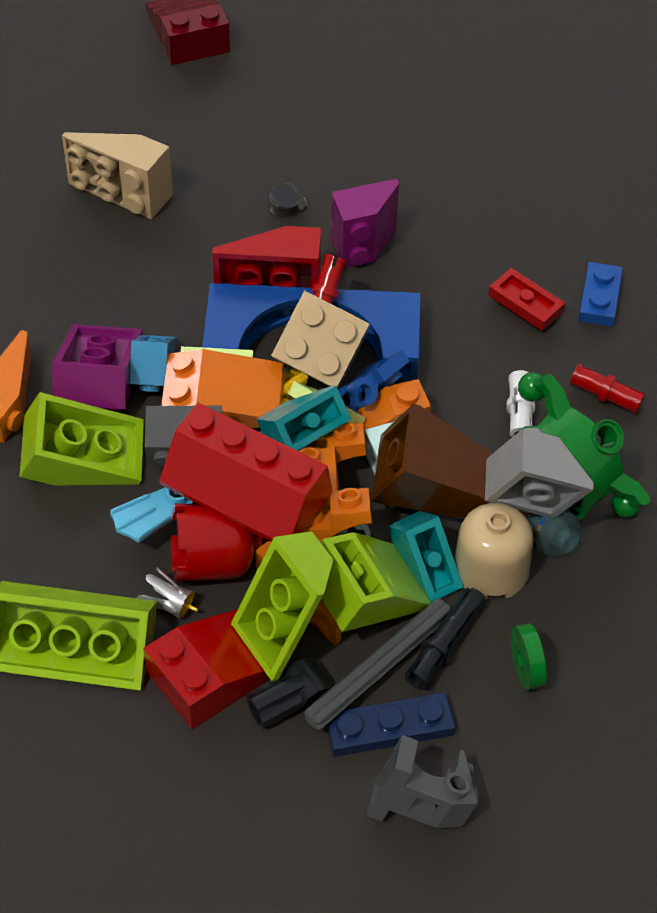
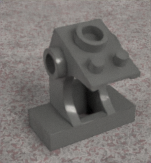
[366,735,479,828]

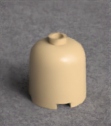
[454,503,533,600]

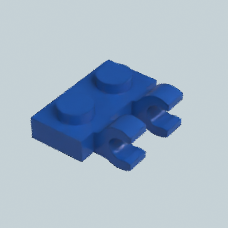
[338,349,410,411]

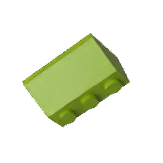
[231,531,334,681]

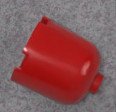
[171,503,262,582]

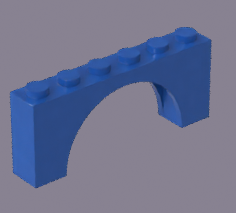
[202,283,420,381]

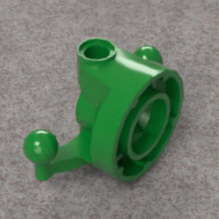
[518,372,650,522]

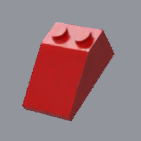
[212,226,321,288]
[143,609,291,730]

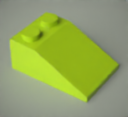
[19,392,144,486]

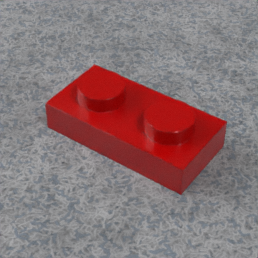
[488,268,565,331]

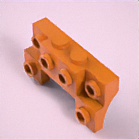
[298,422,372,542]

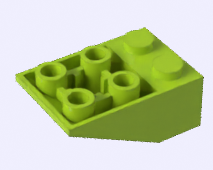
[321,532,431,632]

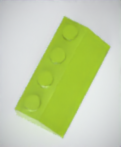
[0,581,157,691]

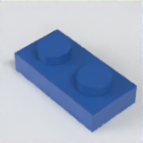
[578,262,623,327]

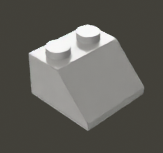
[485,428,593,519]

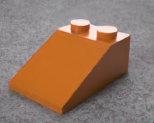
[161,349,285,428]

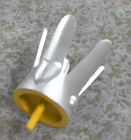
[137,567,198,619]

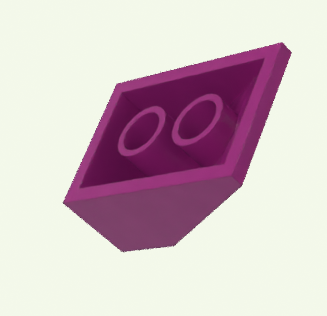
[52,324,143,412]

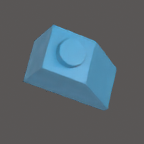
[129,335,177,392]

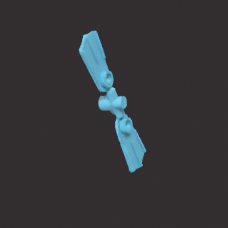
[110,431,263,542]

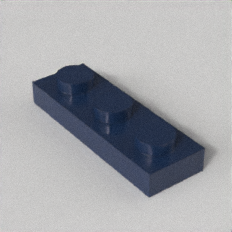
[326,692,455,757]

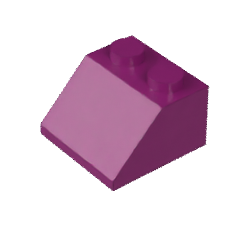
[330,179,399,268]

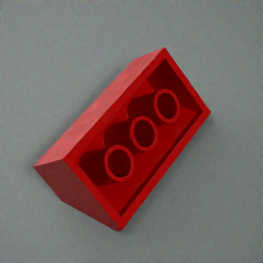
[159,402,333,542]

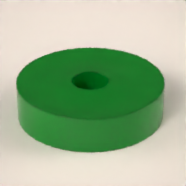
[510,623,547,690]

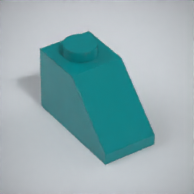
[256,385,351,451]
[387,511,464,602]

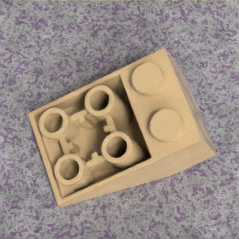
[62,132,173,219]

